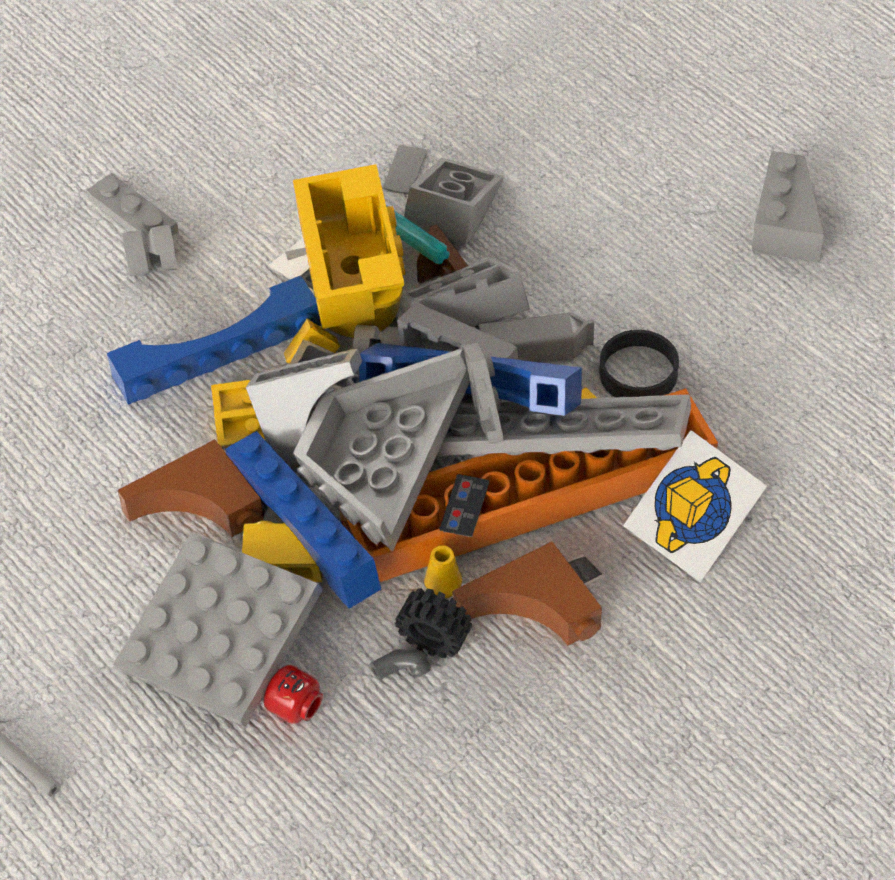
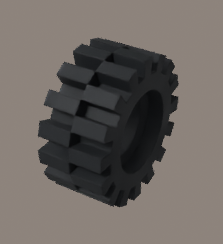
[395,588,472,658]

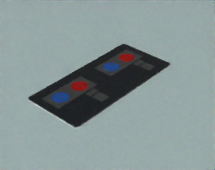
[440,474,489,537]

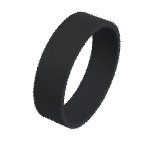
[599,330,679,397]

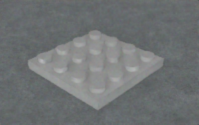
[113,532,323,727]

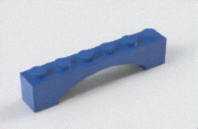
[107,275,321,405]
[359,343,582,416]
[225,431,381,609]

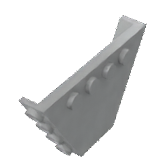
[293,348,470,551]

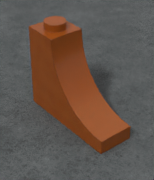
[117,439,264,537]
[452,541,602,646]

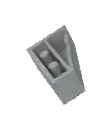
[751,151,824,263]
[400,257,530,327]
[397,302,518,360]

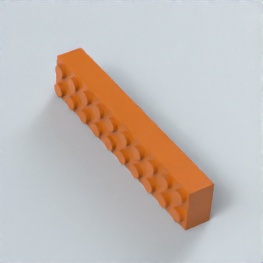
[339,388,718,582]

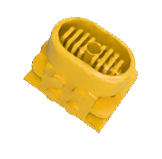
[293,164,405,338]

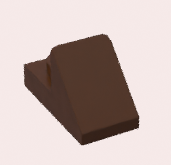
[416,224,468,283]

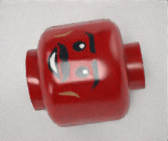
[263,665,323,724]

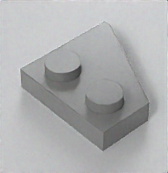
[463,342,504,444]

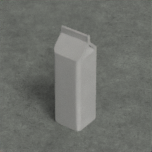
[479,312,594,362]

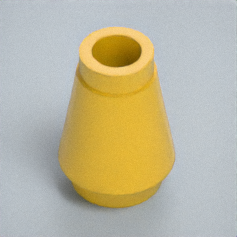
[424,546,462,598]

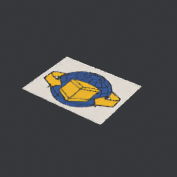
[623,431,767,582]

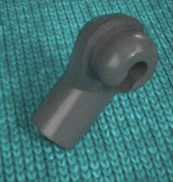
[370,649,431,680]

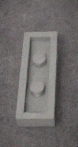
[86,173,178,236]

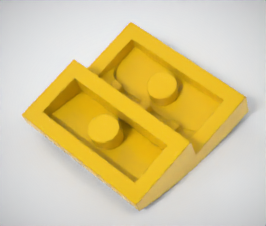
[211,380,266,448]

